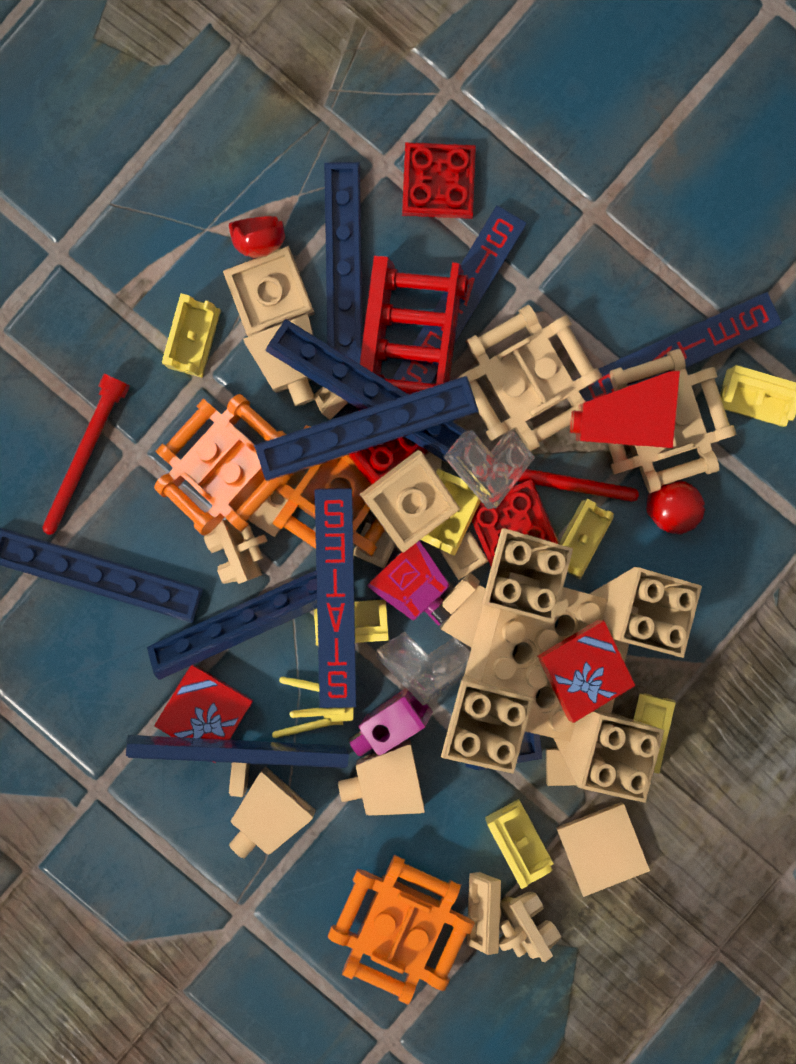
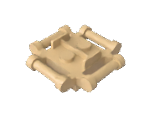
[456,305,602,452]
[608,349,737,493]

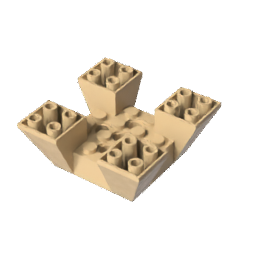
[441,528,702,803]

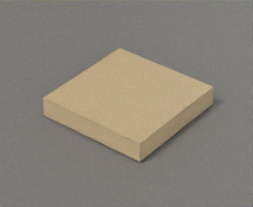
[223,246,315,337]
[360,450,460,553]
[556,802,650,897]

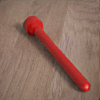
[42,373,131,535]
[469,452,639,502]

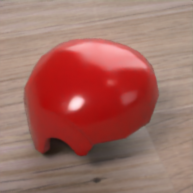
[229,216,285,258]
[646,480,705,535]

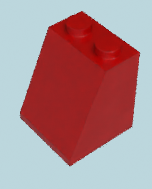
[570,371,680,448]

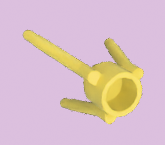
[272,676,353,738]

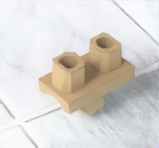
[204,520,267,584]
[499,892,561,962]

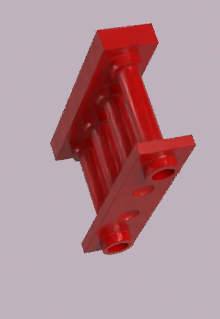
[360,256,468,394]

